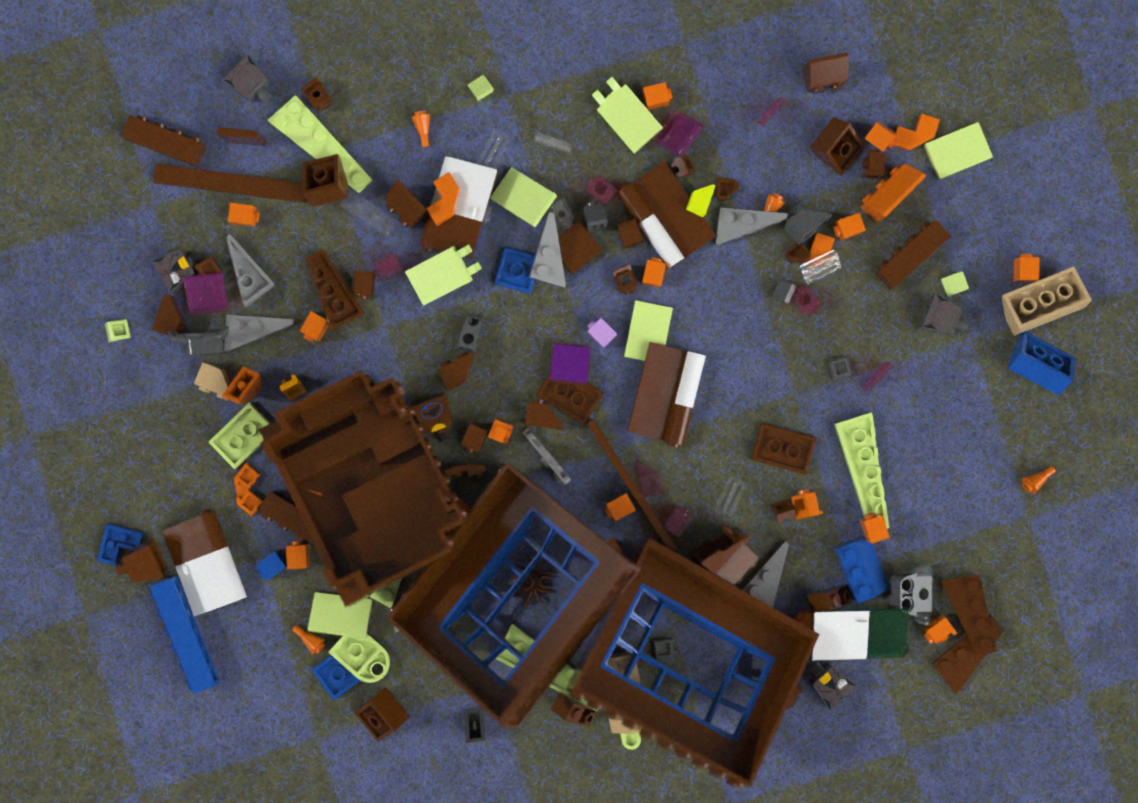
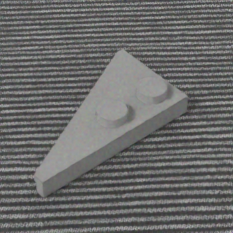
[716,208,788,245]
[529,212,566,287]
[226,234,275,308]
[224,315,295,352]
[522,428,571,485]
[742,541,789,607]

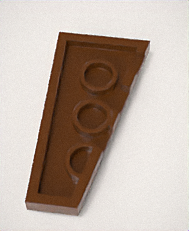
[305,249,364,332]
[940,574,997,655]
[931,615,1004,694]

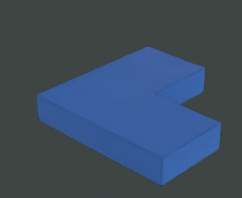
[97,523,145,565]

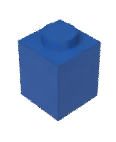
[256,550,287,581]

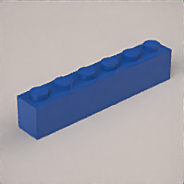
[150,576,220,694]

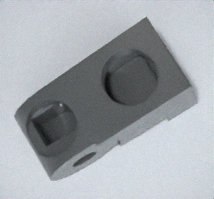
[457,314,483,353]

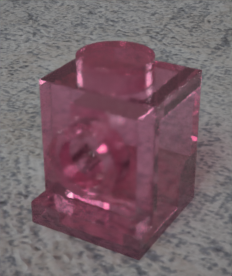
[587,175,617,207]
[792,285,824,316]

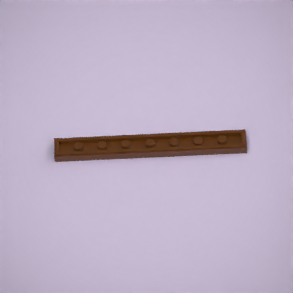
[153,164,306,203]
[587,420,677,552]

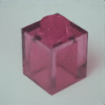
[373,252,404,282]
[662,506,692,538]

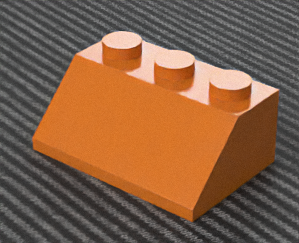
[860,163,926,223]

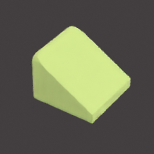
[468,75,494,101]
[941,271,969,297]
[105,319,131,343]

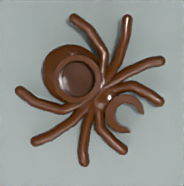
[512,555,553,607]

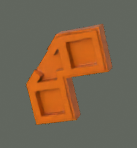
[894,114,940,151]
[426,172,460,226]
[234,463,264,516]

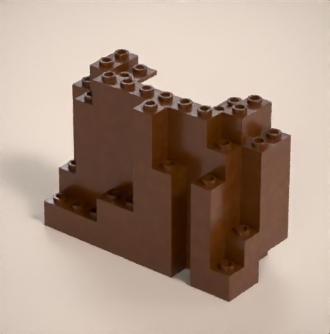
[259,370,467,607]

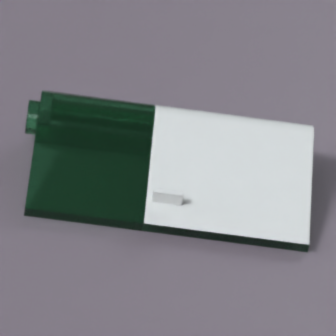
[810,608,909,661]

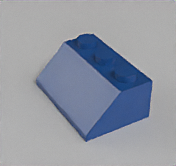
[1008,331,1075,395]
[833,535,889,604]

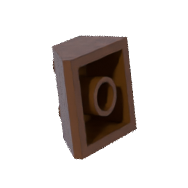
[802,52,848,94]
[810,117,865,176]
[302,154,348,207]
[384,180,428,229]
[354,687,410,742]

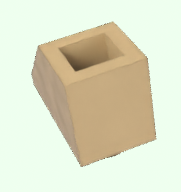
[194,362,231,401]

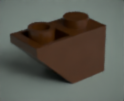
[437,351,474,391]
[808,584,852,614]
[551,692,597,726]

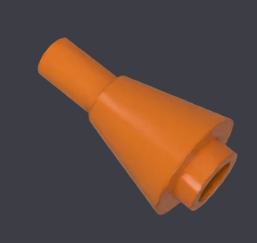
[411,111,430,147]
[764,192,785,228]
[1022,466,1056,494]
[292,625,325,654]

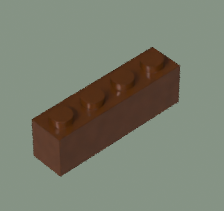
[121,115,206,168]
[875,220,951,290]
[258,490,317,549]

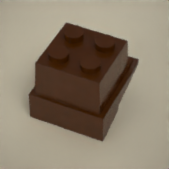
[690,524,758,585]

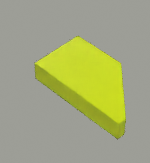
[686,184,716,217]

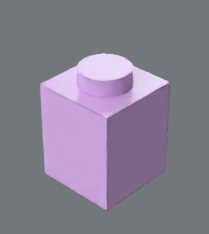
[587,318,617,348]

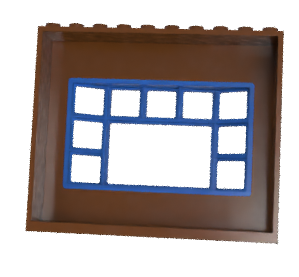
[387,463,641,728]
[565,538,820,789]

